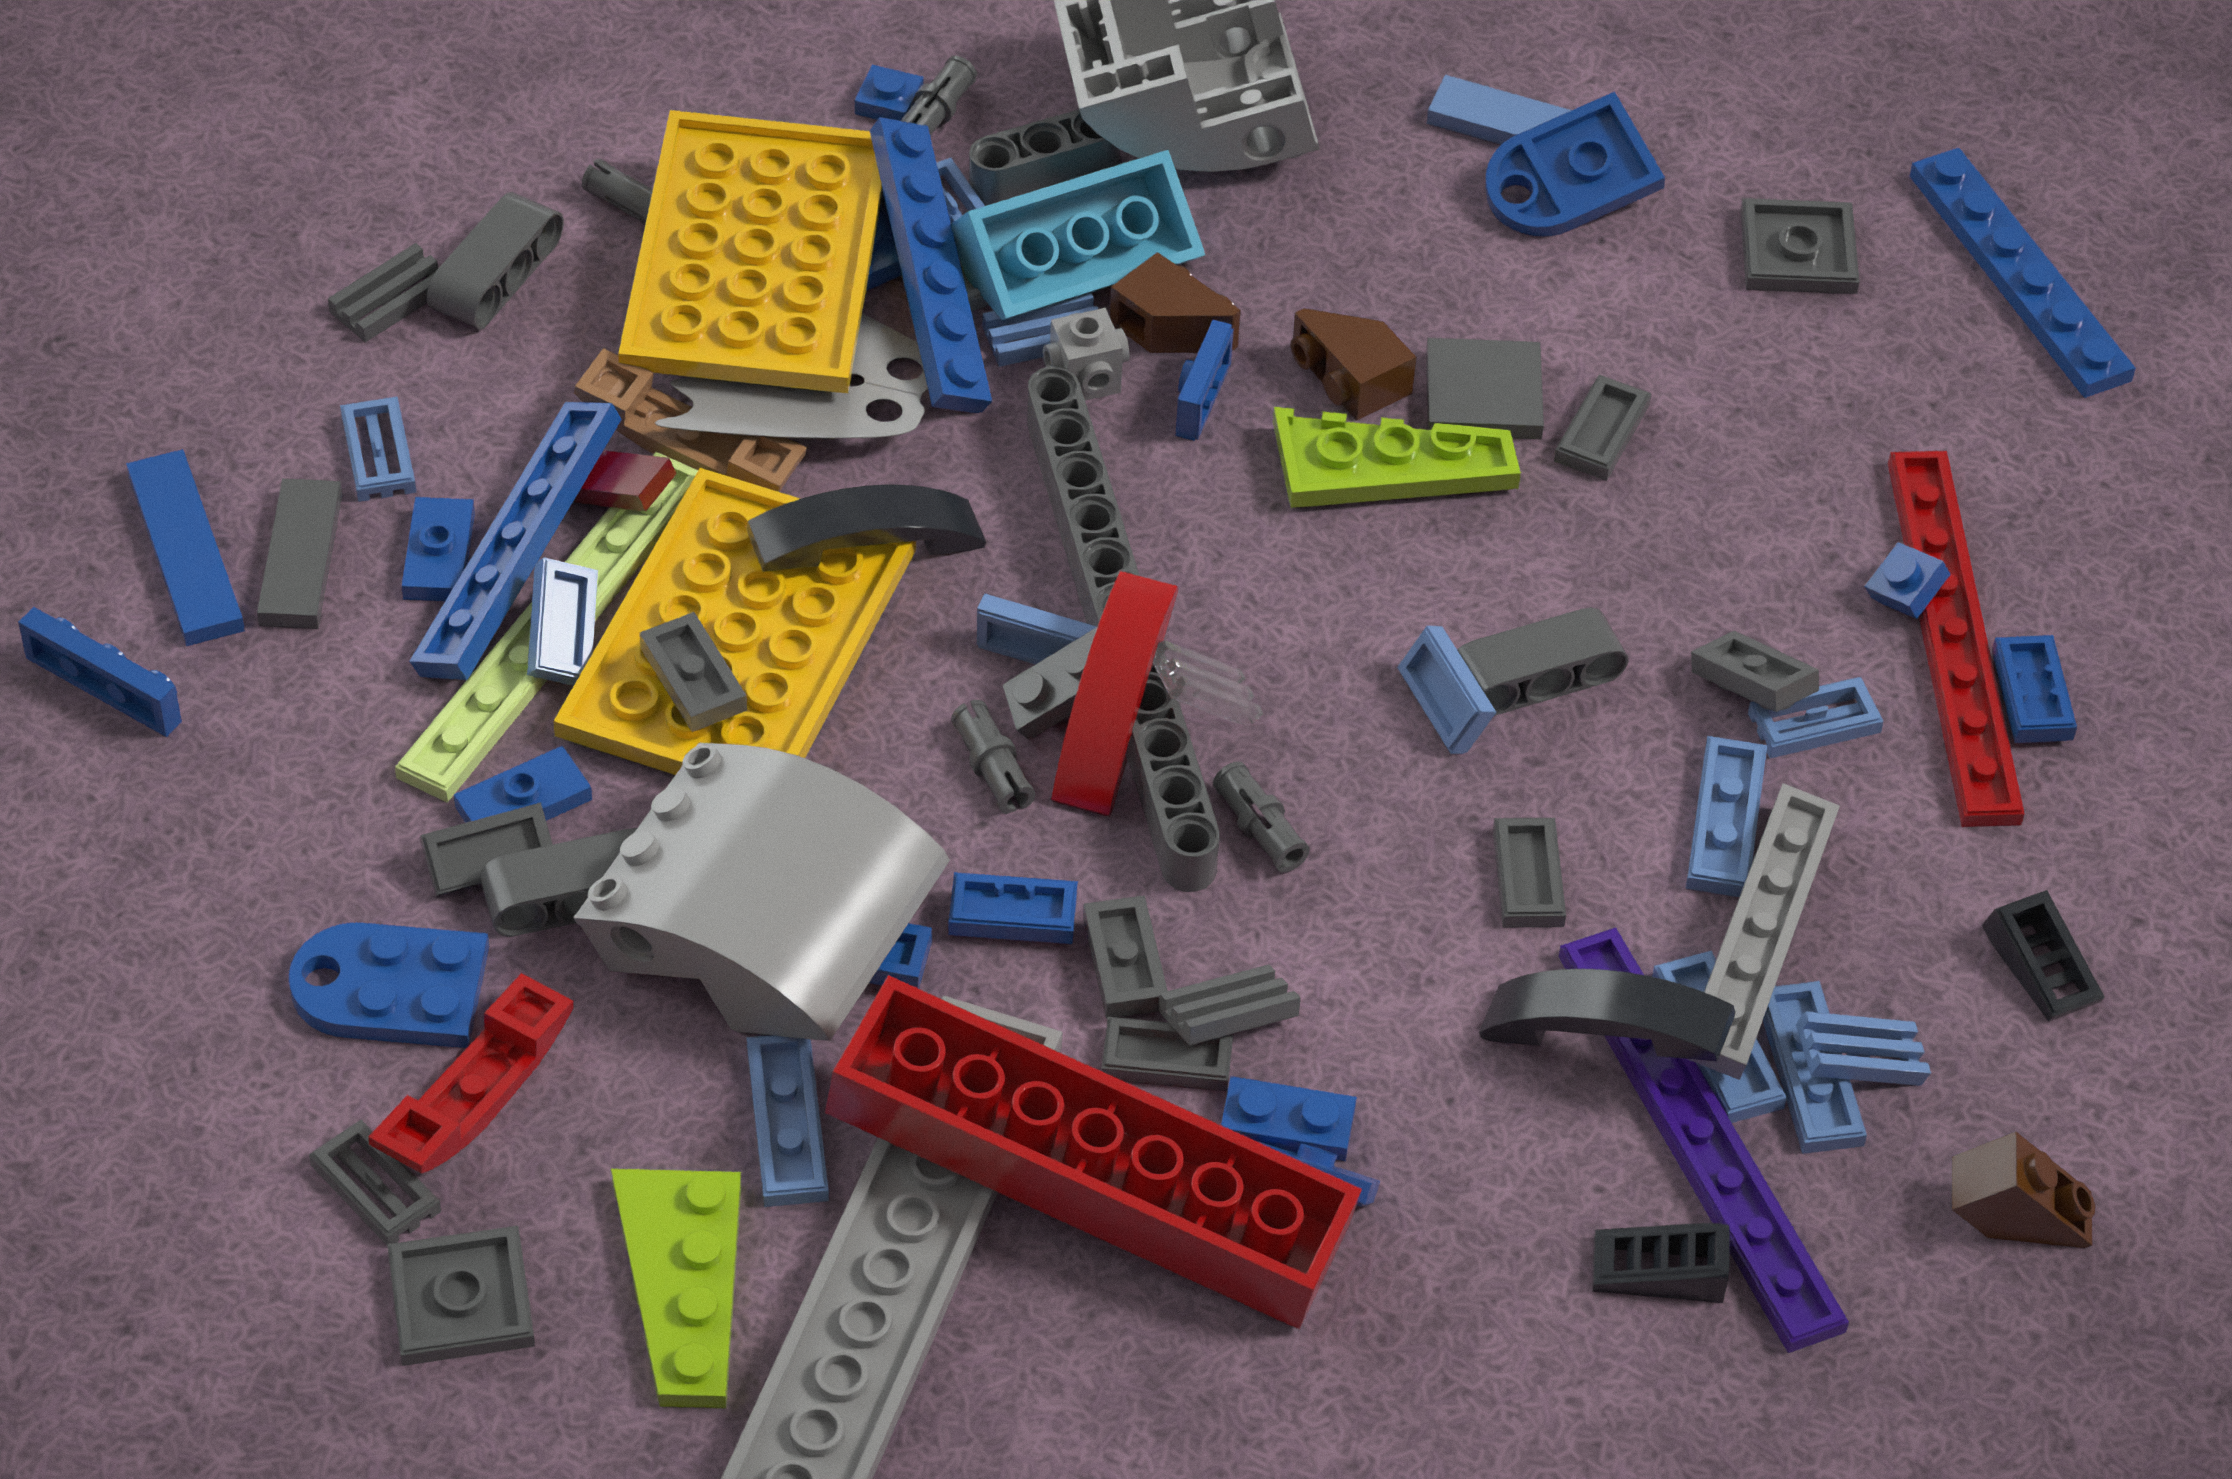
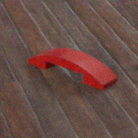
[1051,571,1179,817]
[368,973,573,1174]

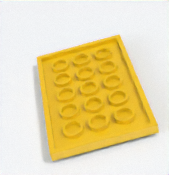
[618,110,883,394]
[553,468,916,775]

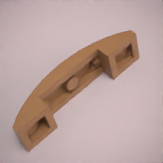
[574,348,807,492]

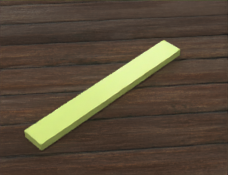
[395,452,698,803]

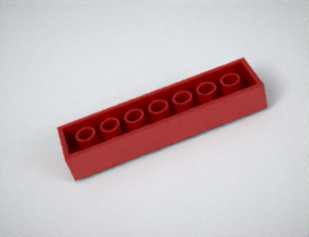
[825,975,1362,1329]

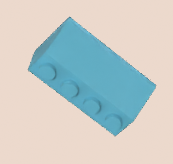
[951,150,1206,321]

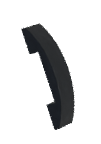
[746,484,986,572]
[1479,969,1736,1062]

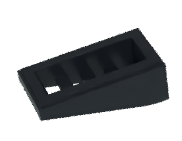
[1982,890,2105,1022]
[1592,1223,1730,1303]

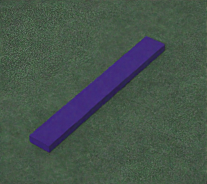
[1558,928,1849,1353]

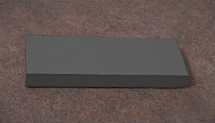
[257,478,343,629]

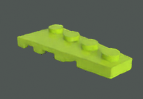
[1273,407,1521,508]
[611,1169,741,1408]

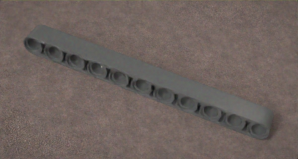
[1027,367,1220,892]

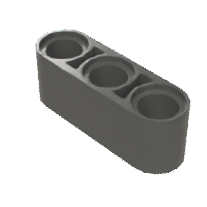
[969,109,1120,206]
[427,192,564,330]
[1457,607,1629,716]
[480,828,637,937]

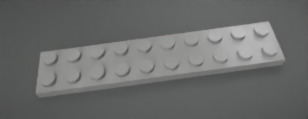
[721,995,1063,1479]

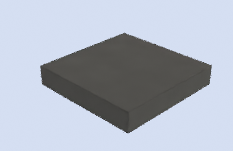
[1740,198,1859,294]
[1426,338,1544,439]
[387,1225,535,1366]

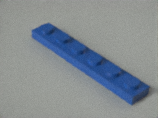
[869,117,992,413]
[1909,147,2136,398]
[409,402,622,680]

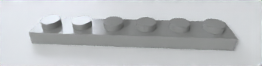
[1688,783,1840,1080]

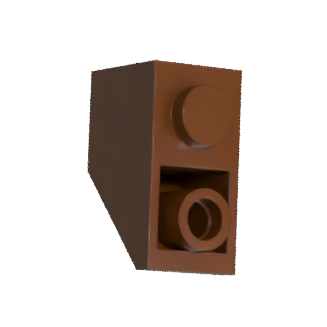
[1110,252,1241,353]
[1290,308,1417,420]
[1952,1131,2095,1248]

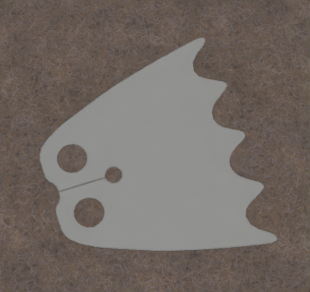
[655,314,928,438]

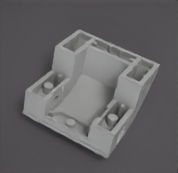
[1054,0,1320,172]
[573,743,950,1041]

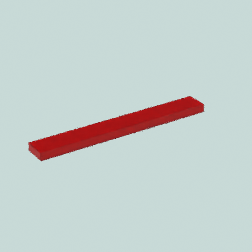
[1888,451,2025,827]

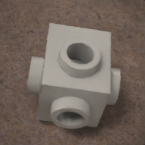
[1043,308,1130,401]

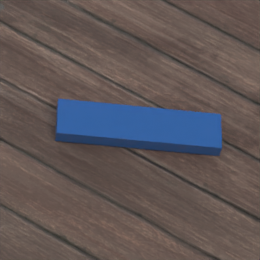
[126,449,245,646]

